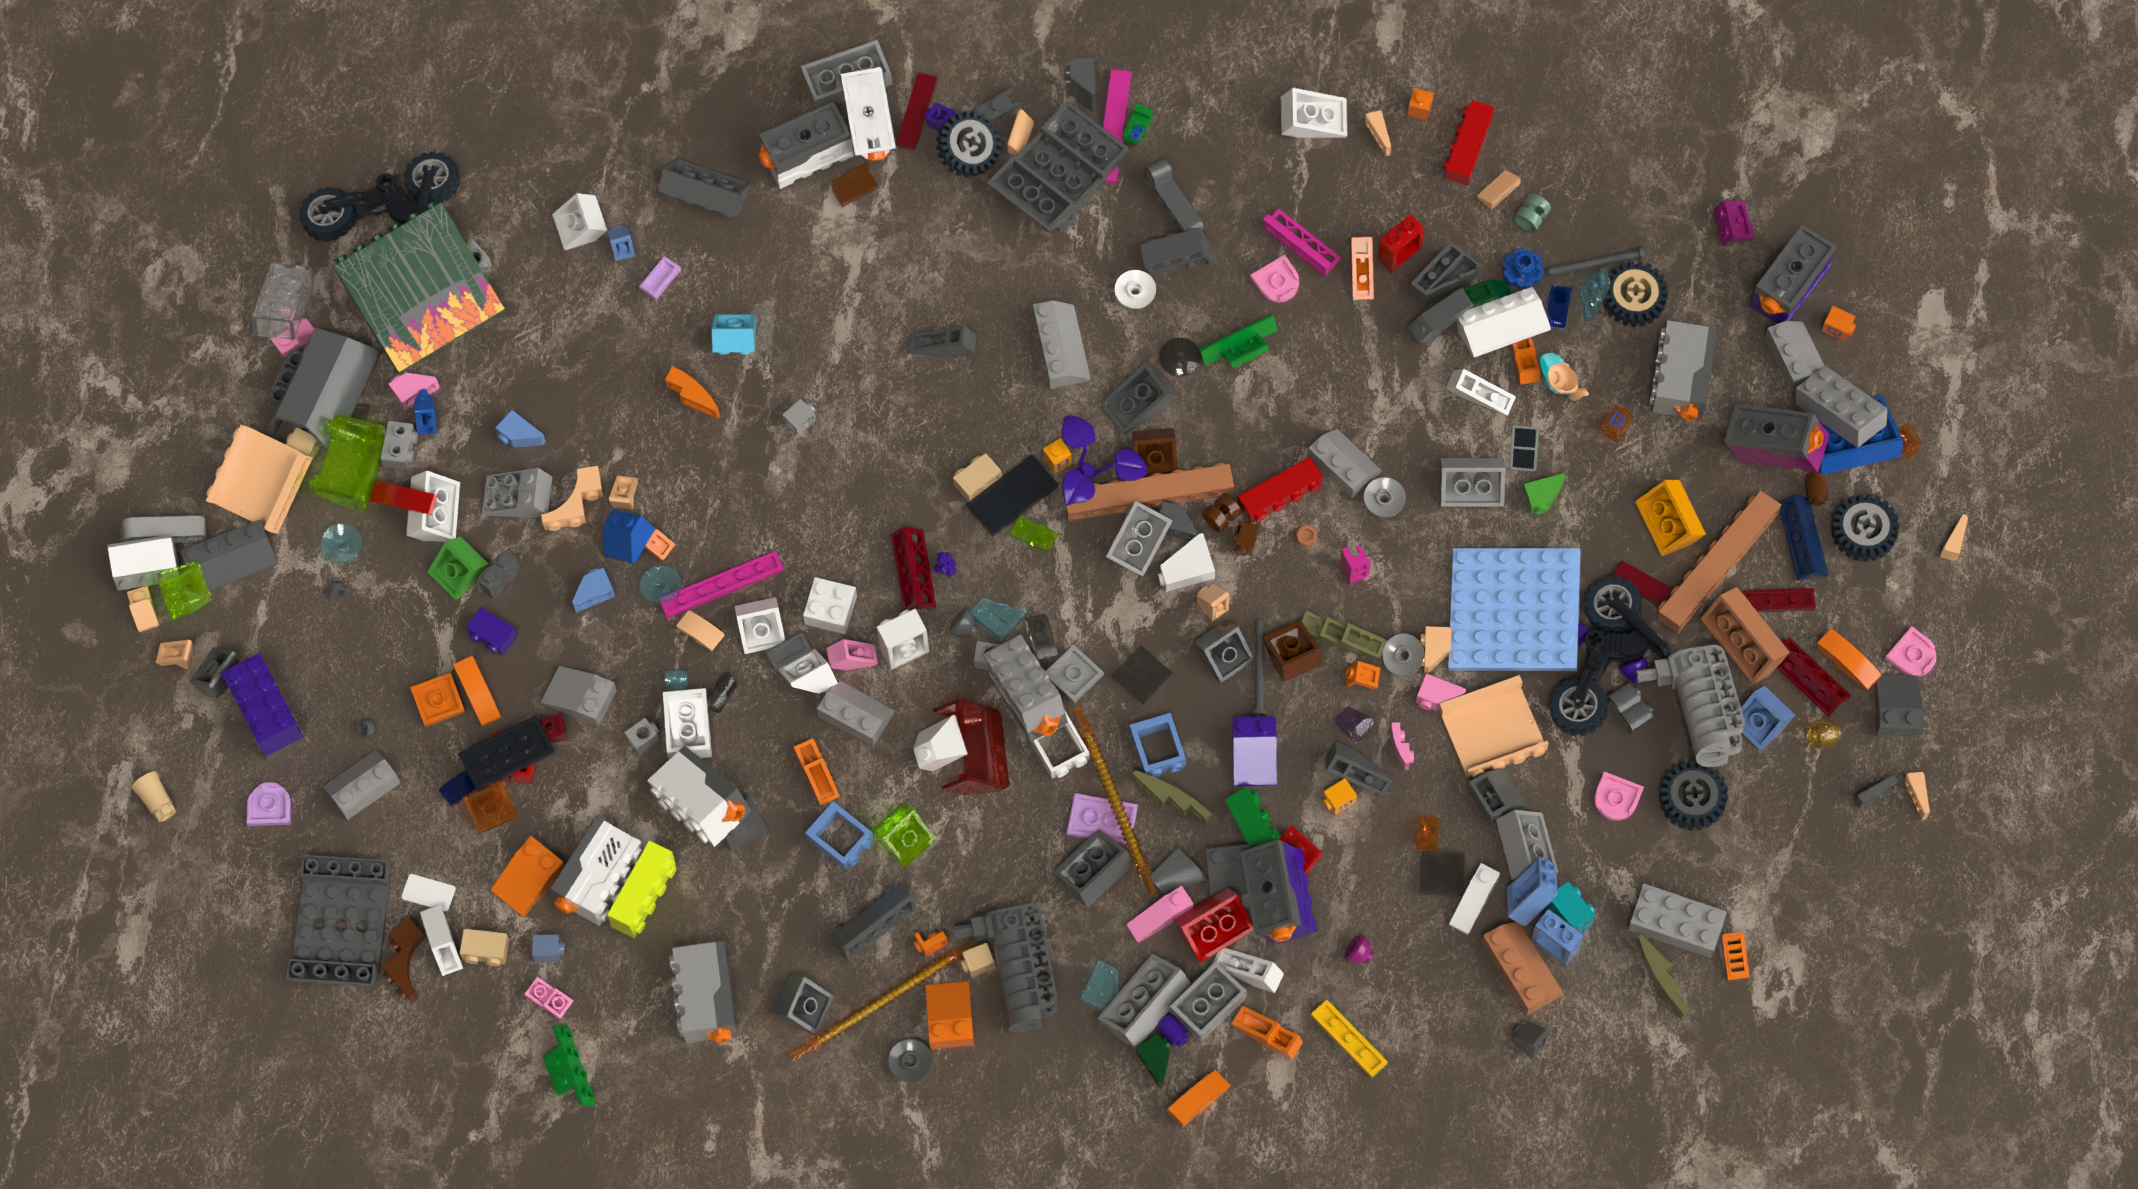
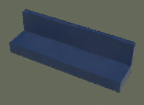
[1778,495,1829,581]

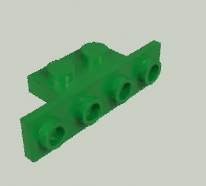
[1199,314,1278,369]
[543,1025,596,1107]

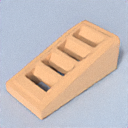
[1365,110,1391,156]
[1940,514,1968,561]
[1904,772,1930,820]

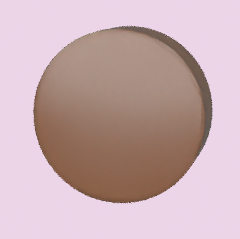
[1296,525,1318,548]

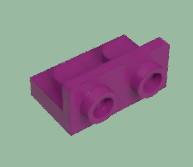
[1713,200,1754,246]

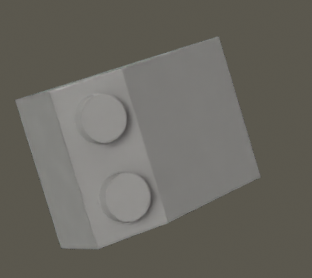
[541,666,617,728]

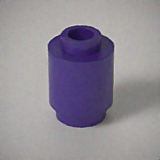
[1158,1014,1189,1047]

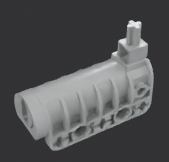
[1636,645,1745,767]

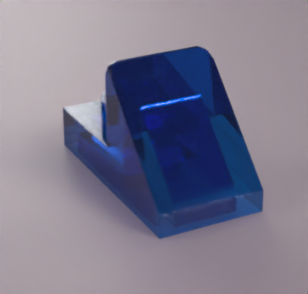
[1546,284,1572,329]

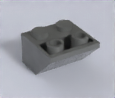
[1467,768,1527,825]

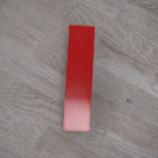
[369,481,438,515]

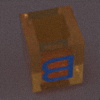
[1600,406,1633,443]

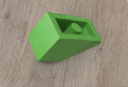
[1522,473,1565,514]

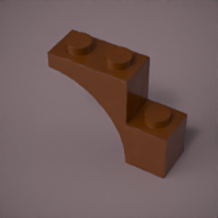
[382,917,425,1003]

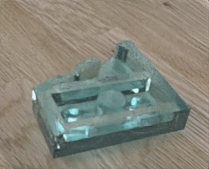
[1580,268,1610,322]
[970,598,1028,641]
[1080,960,1119,1012]

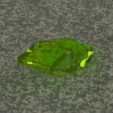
[1009,515,1058,552]

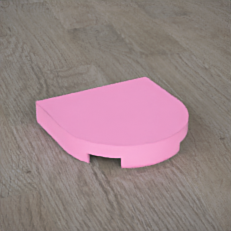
[1250,255,1299,302]
[1885,626,1936,676]
[1594,771,1644,821]

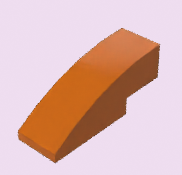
[1510,337,1540,385]
[665,366,720,420]
[1817,628,1881,691]
[453,655,501,727]
[793,738,840,806]
[1231,1006,1303,1060]
[1168,1070,1230,1128]

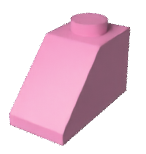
[389,373,440,410]
[827,639,878,670]
[1416,674,1466,711]

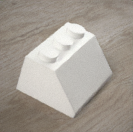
[406,471,460,542]

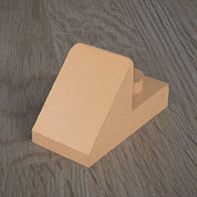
[609,476,638,510]
[127,586,159,632]
[155,640,193,670]

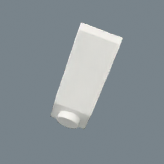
[1446,369,1516,415]
[1449,863,1500,935]
[1212,948,1284,993]

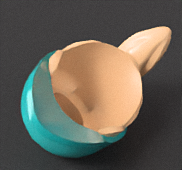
[1539,353,1589,401]

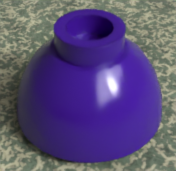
[1618,657,1647,684]

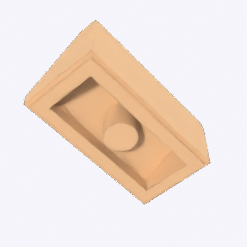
[1007,110,1034,156]
[1477,170,1521,210]

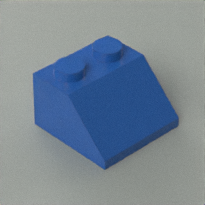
[602,509,655,564]

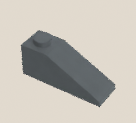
[1408,288,1473,344]
[909,325,977,357]
[1326,741,1393,796]

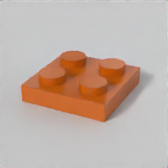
[410,672,465,727]

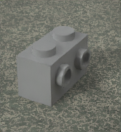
[381,421,418,470]

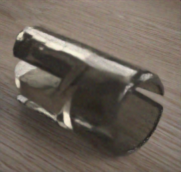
[706,672,738,713]

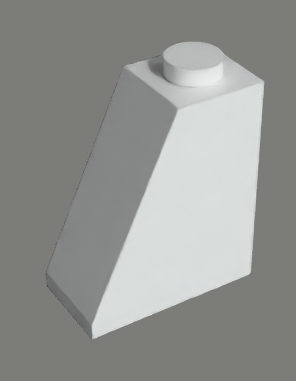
[1157,533,1215,592]
[420,905,463,976]

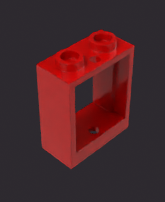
[1378,214,1425,274]

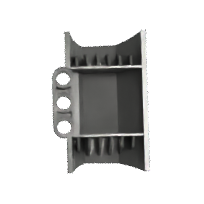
[268,328,380,456]

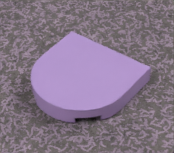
[246,782,291,826]

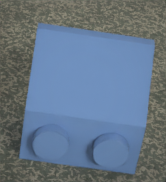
[1741,686,1795,751]

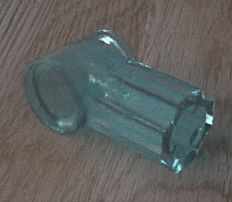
[665,669,688,692]

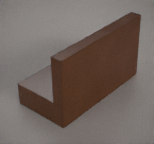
[831,162,878,208]

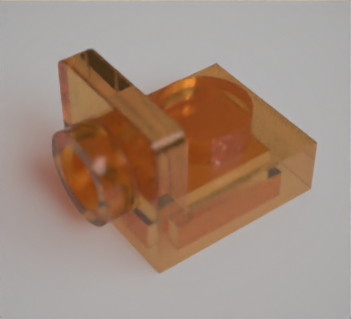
[1900,423,1922,460]
[1415,816,1440,851]

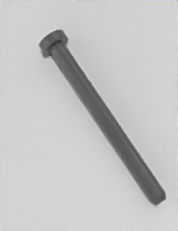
[1547,246,1646,276]
[1252,619,1267,717]

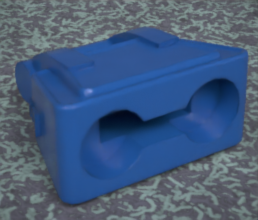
[414,389,437,435]

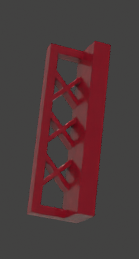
[891,527,936,611]
[1777,638,1851,717]

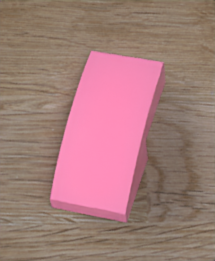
[1391,722,1414,770]
[524,977,573,1019]

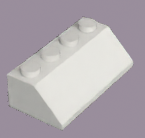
[1456,287,1551,357]

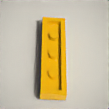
[1311,1000,1388,1078]

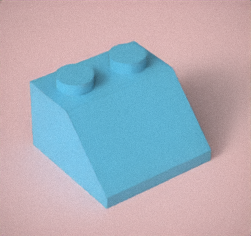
[712,314,756,355]

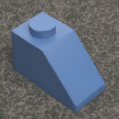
[607,226,635,261]
[496,410,546,448]
[572,567,615,613]

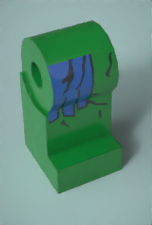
[1122,103,1153,147]

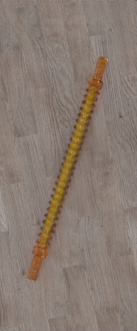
[1073,706,1157,896]
[790,938,978,1062]

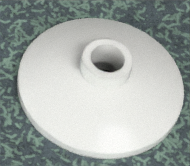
[1115,270,1156,309]

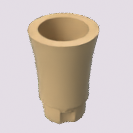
[131,771,176,822]

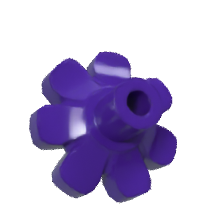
[934,551,957,577]

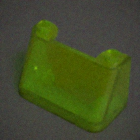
[309,414,386,513]

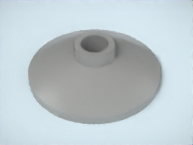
[1364,477,1406,517]
[1383,633,1424,676]

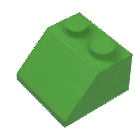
[427,536,489,600]

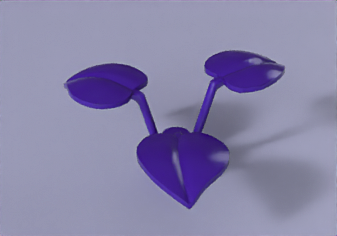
[1062,416,1148,505]

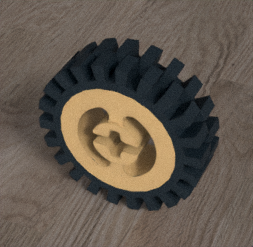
[1602,261,1668,327]

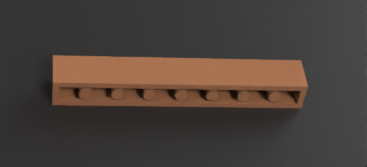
[1065,463,1234,521]
[1657,491,1781,634]

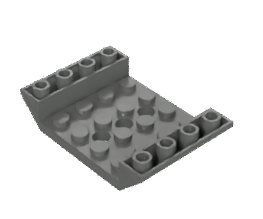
[286,855,390,987]

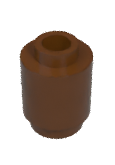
[1805,473,1829,506]

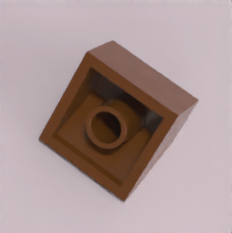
[1132,428,1178,478]
[1263,620,1322,682]

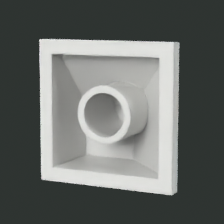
[778,649,838,694]
[913,715,967,772]

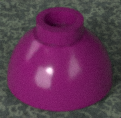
[1345,935,1374,964]

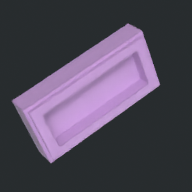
[639,256,681,300]

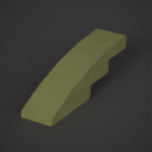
[1301,611,1387,660]
[1132,770,1212,826]
[1636,934,1690,1019]

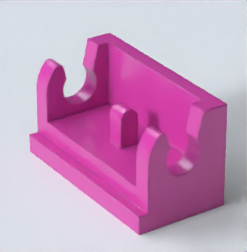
[1340,545,1371,584]

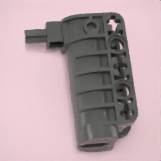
[952,904,1058,1033]

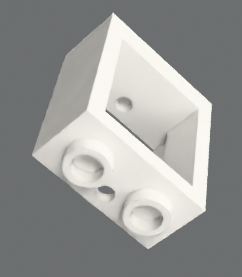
[1031,711,1089,779]

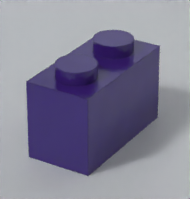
[466,607,518,656]

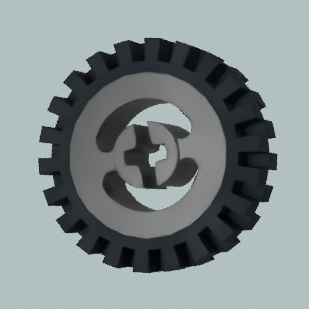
[1659,761,1728,831]

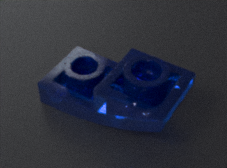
[439,770,476,806]

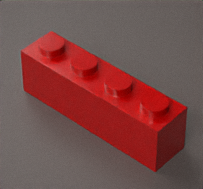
[1443,100,1495,186]
[1238,457,1323,524]

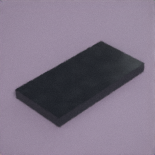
[967,455,1058,537]
[458,715,555,792]

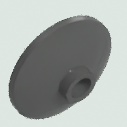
[888,1039,932,1082]

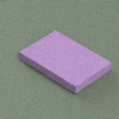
[1066,793,1138,847]

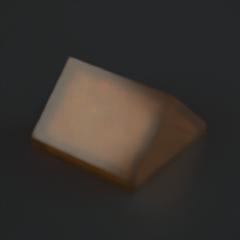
[462,780,518,834]

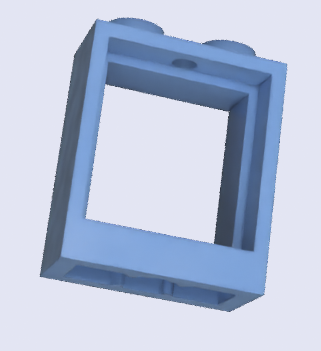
[1130,713,1186,778]
[805,801,874,871]
[1507,856,1558,926]
[1531,909,1584,966]

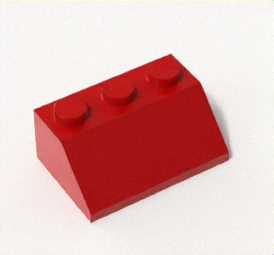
[1173,887,1254,963]

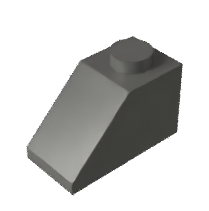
[1160,501,1197,541]
[1512,1021,1550,1059]

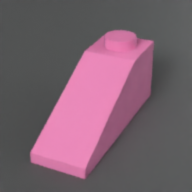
[1126,886,1194,943]

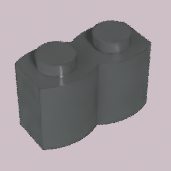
[478,551,521,599]
[1607,683,1654,735]

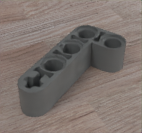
[1145,157,1205,233]

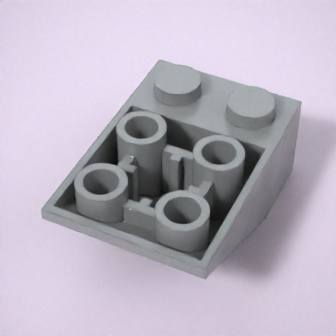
[482,468,552,518]

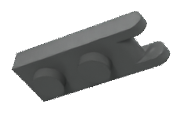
[970,88,1023,124]

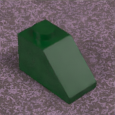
[1136,1034,1171,1088]

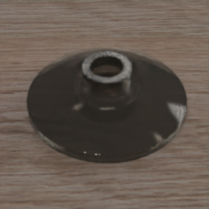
[1159,338,1201,377]

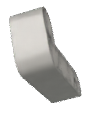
[120,516,207,543]

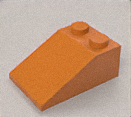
[491,836,565,917]
[925,981,974,1049]

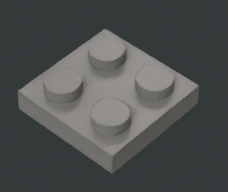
[1045,645,1104,704]

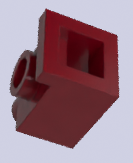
[538,713,567,743]

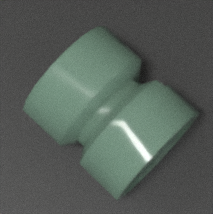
[1514,193,1551,233]

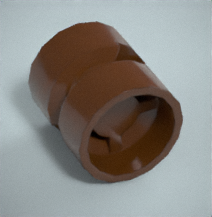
[1202,493,1242,533]

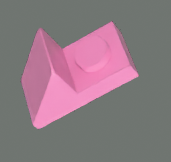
[271,318,314,357]

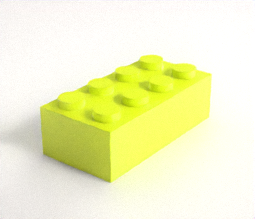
[607,841,677,938]

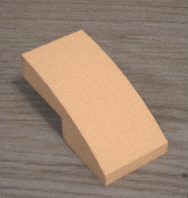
[676,610,725,651]

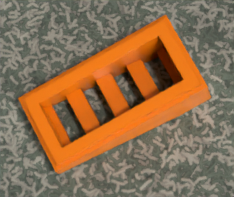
[1720,932,1750,981]

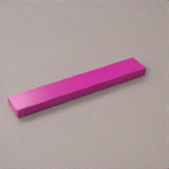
[1096,70,1132,184]
[658,551,784,619]

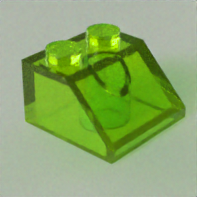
[157,561,212,620]
[871,803,936,868]

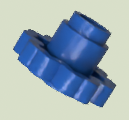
[1502,249,1544,290]

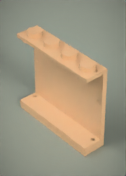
[206,425,313,534]
[1438,675,1549,779]

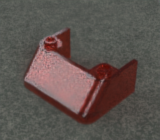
[933,699,1009,795]

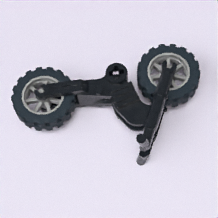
[299,152,460,242]
[1550,576,1670,736]

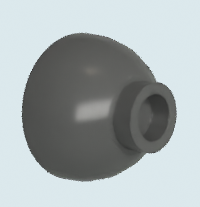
[949,609,977,637]

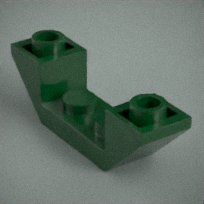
[1432,279,1512,310]

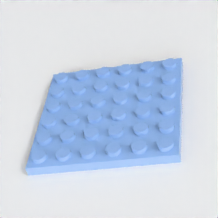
[1448,548,1581,671]

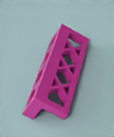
[1263,209,1341,277]

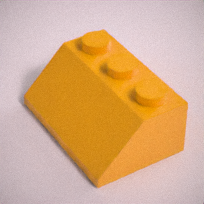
[1635,480,1706,556]

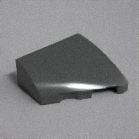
[1148,848,1208,897]

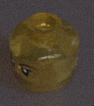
[1807,719,1841,749]

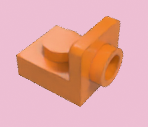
[644,529,676,561]
[1345,661,1380,690]
[913,931,948,957]

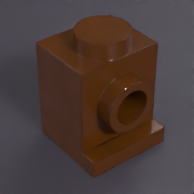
[1233,520,1259,556]

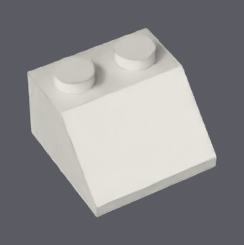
[552,193,607,250]
[735,597,785,654]

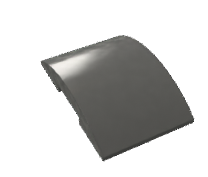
[987,101,1129,233]

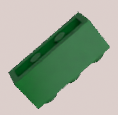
[1225,787,1281,849]

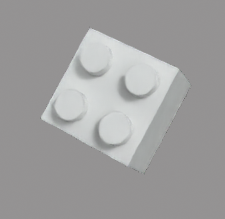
[803,577,857,635]

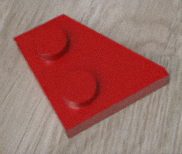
[1279,825,1324,875]

